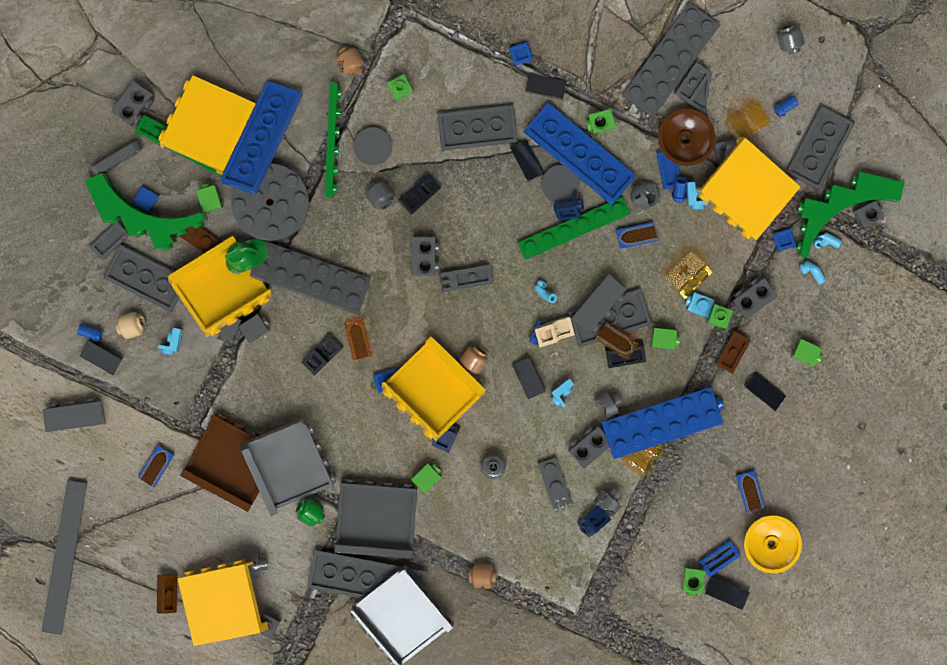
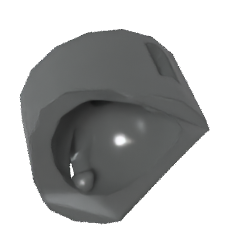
[715,140,736,162]
[631,183,660,210]
[594,392,623,421]
[594,488,622,516]
[243,551,268,578]

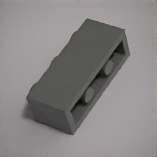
[571,275,626,334]
[42,398,106,432]

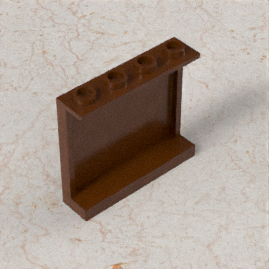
[180,413,261,512]

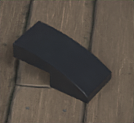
[398,174,441,215]
[301,334,343,376]
[705,576,750,610]

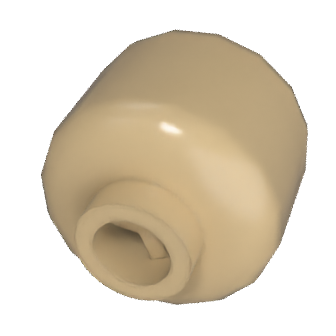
[116,312,146,339]

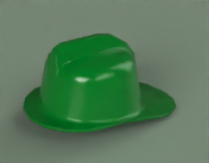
[225,239,269,274]

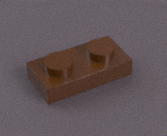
[179,227,220,253]
[715,331,751,374]
[157,574,177,614]

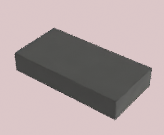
[89,222,129,261]

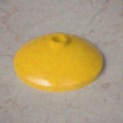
[744,515,802,574]

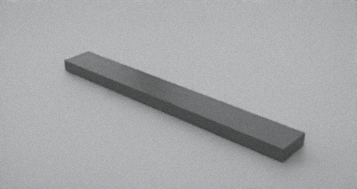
[42,480,87,635]

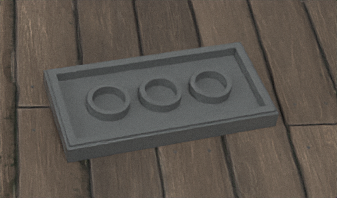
[437,104,518,151]
[786,105,855,191]
[103,244,179,313]
[568,288,652,348]

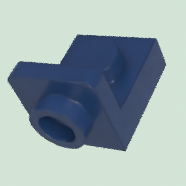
[554,192,584,221]
[432,423,461,453]
[577,506,612,537]

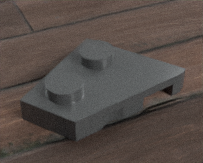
[674,62,712,115]

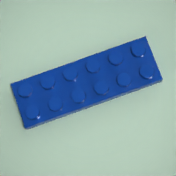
[220,81,303,195]
[524,103,636,205]
[601,387,724,460]

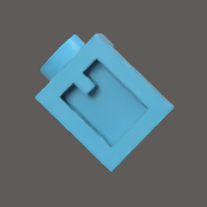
[686,182,708,210]
[685,292,715,318]
[158,328,183,355]
[551,378,574,408]

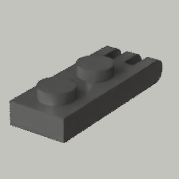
[439,265,493,293]
[538,457,572,512]

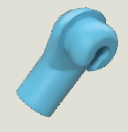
[813,232,842,249]
[799,261,826,284]
[535,280,557,303]

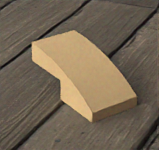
[534,316,575,347]

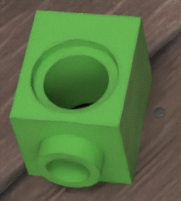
[387,74,414,102]
[586,109,616,135]
[196,183,223,214]
[706,304,733,329]
[651,328,680,350]
[791,339,823,366]
[411,463,442,493]
[682,567,705,596]

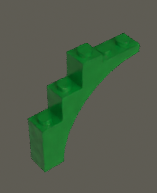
[796,172,905,259]
[85,173,209,252]

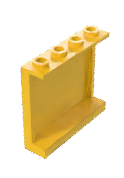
[158,75,256,175]
[696,136,800,240]
[168,236,271,337]
[381,337,486,441]
[178,559,269,646]

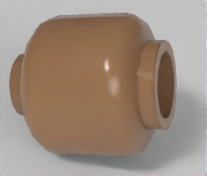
[336,47,364,77]
[459,345,488,374]
[469,563,498,589]

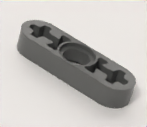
[90,141,143,176]

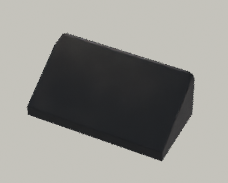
[525,74,567,100]
[510,140,544,182]
[605,339,646,368]
[80,340,123,375]
[512,357,546,399]
[744,372,786,411]

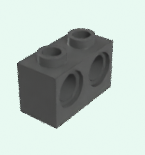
[111,81,154,127]
[412,237,439,276]
[732,278,778,320]
[568,426,609,469]

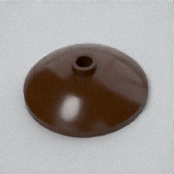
[658,109,716,166]

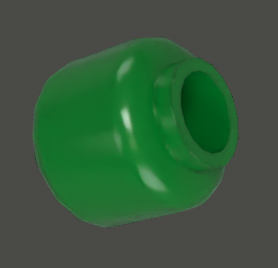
[295,499,325,527]

